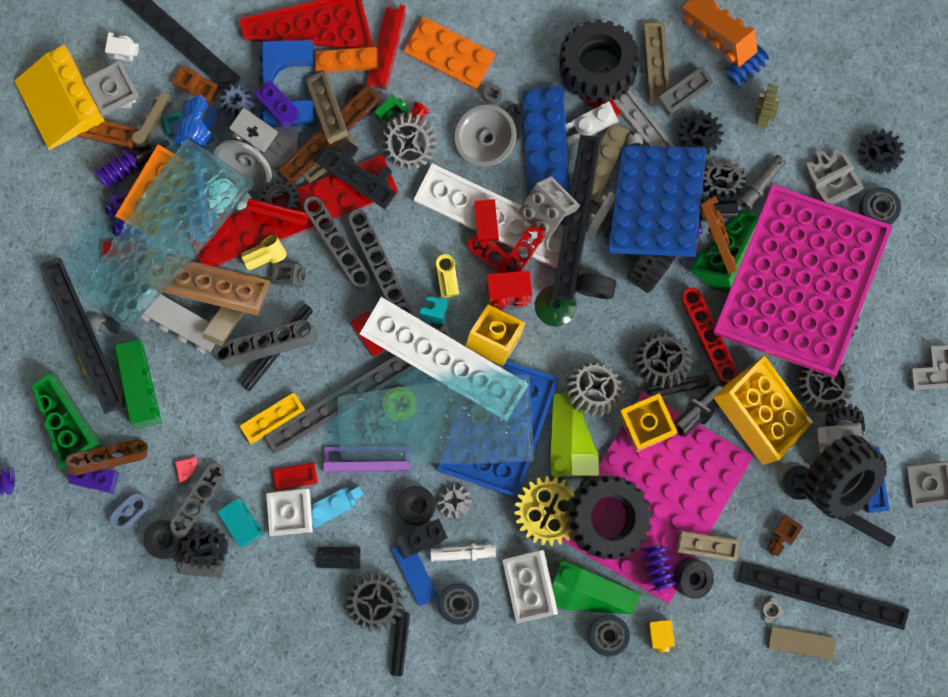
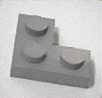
[910,345,948,391]

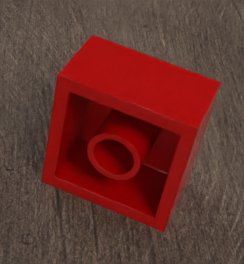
[487,270,532,310]

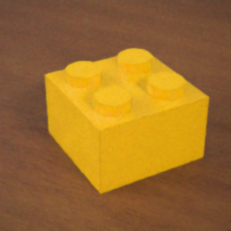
[466,304,525,367]
[618,393,678,452]

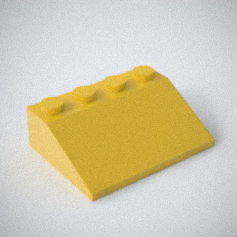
[14,44,105,150]
[713,355,813,465]

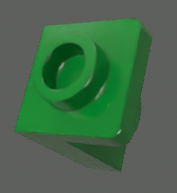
[375,95,408,122]

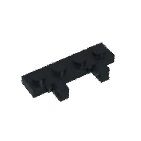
[316,142,397,210]

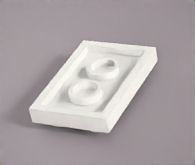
[502,550,558,624]

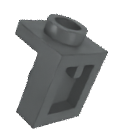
[271,263,306,288]

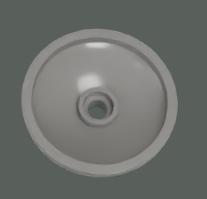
[455,105,517,167]
[214,140,272,191]

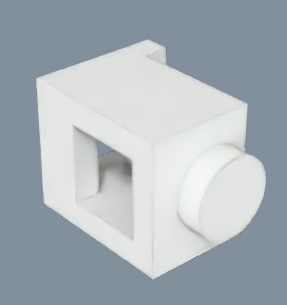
[105,32,139,61]

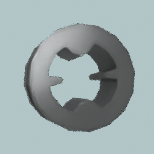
[484,84,502,105]

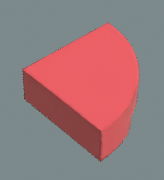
[175,457,197,483]

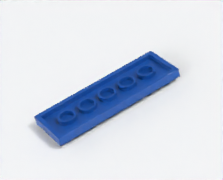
[522,85,570,196]

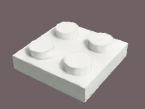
[266,489,313,536]

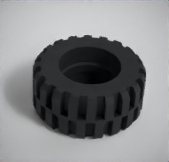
[559,19,639,103]
[803,435,887,519]
[565,476,653,559]

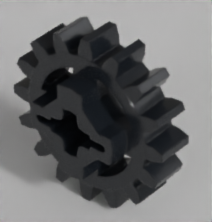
[678,110,724,155]
[858,129,905,175]
[703,159,747,201]
[181,526,228,569]

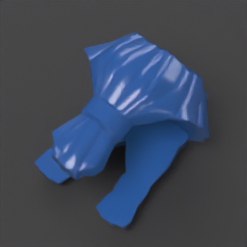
[169,95,221,151]

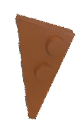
[700,196,737,273]

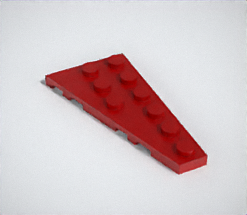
[239,0,374,49]

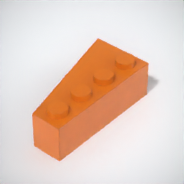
[682,0,758,67]

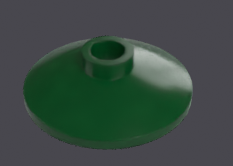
[535,285,577,327]

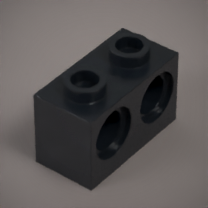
[395,518,448,559]

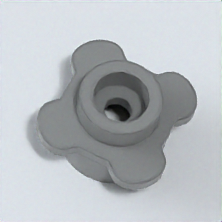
[758,598,784,623]

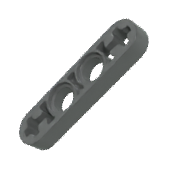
[170,463,225,537]

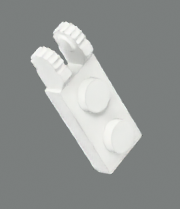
[566,101,619,145]

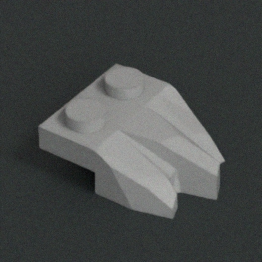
[807,150,864,205]

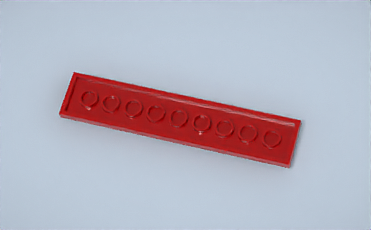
[189,155,399,267]

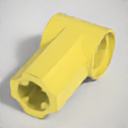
[241,235,287,270]
[436,254,459,298]

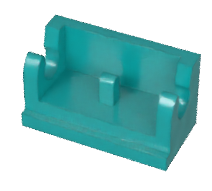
[420,297,448,326]
[217,498,264,548]

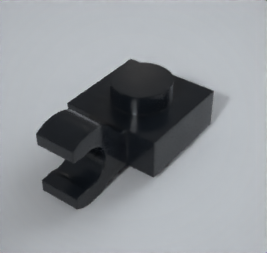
[133,140,172,164]

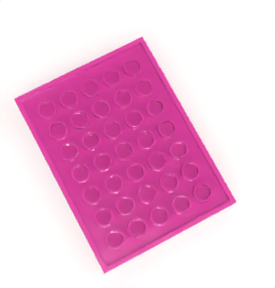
[714,184,893,378]
[561,391,753,604]

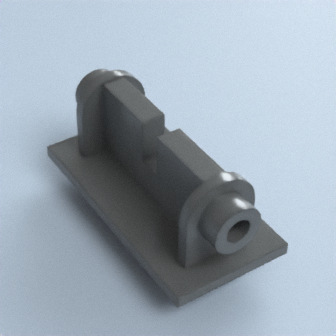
[178,553,224,578]

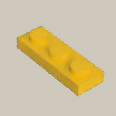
[240,393,305,445]

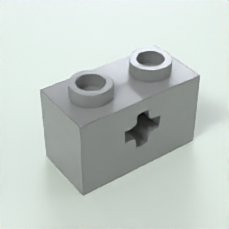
[229,108,278,154]

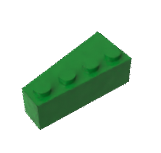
[113,339,162,429]
[32,374,102,469]

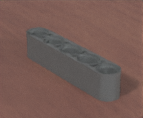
[304,197,369,287]
[213,320,318,367]

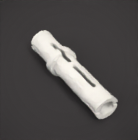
[431,543,496,562]

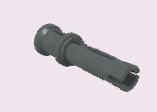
[736,155,786,211]

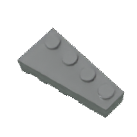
[134,287,215,354]

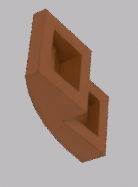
[171,65,220,105]

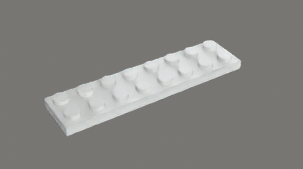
[414,164,564,270]
[360,297,529,421]

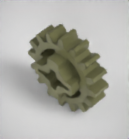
[754,83,781,129]

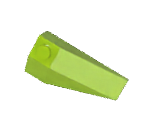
[551,393,600,479]

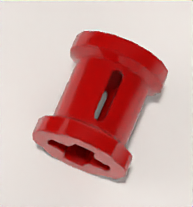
[405,101,430,128]

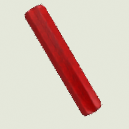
[246,199,309,225]

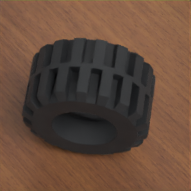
[627,254,677,294]

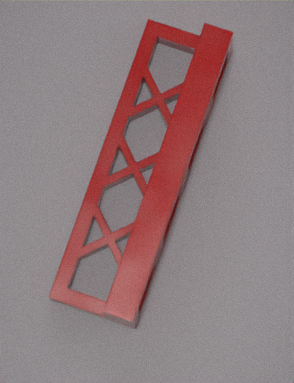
[367,4,406,90]

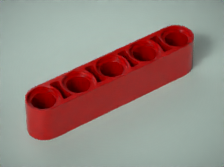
[681,288,738,385]

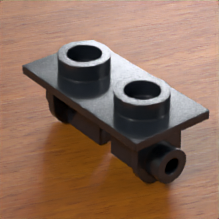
[316,546,361,569]

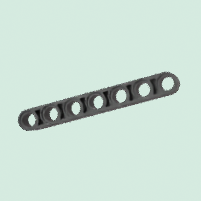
[349,209,415,316]

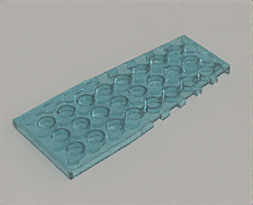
[78,138,254,329]
[337,375,534,464]

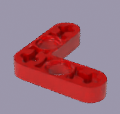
[468,225,545,273]

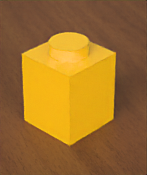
[648,620,675,653]

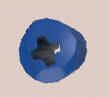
[724,44,769,88]

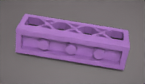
[324,446,410,473]

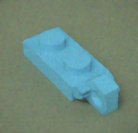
[311,487,363,528]

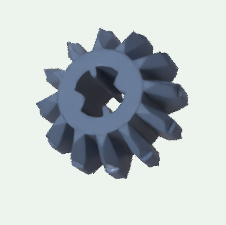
[219,84,255,120]

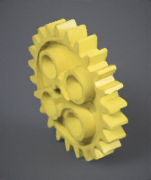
[514,476,575,547]

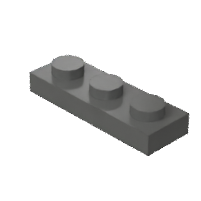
[656,66,714,116]

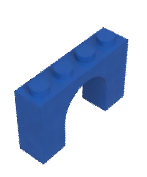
[259,40,315,127]

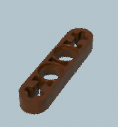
[66,440,148,475]

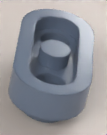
[110,494,149,531]

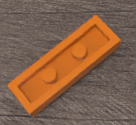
[316,47,378,73]

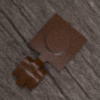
[767,515,803,557]

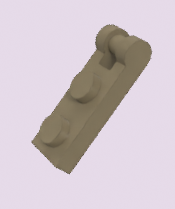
[132,92,172,147]

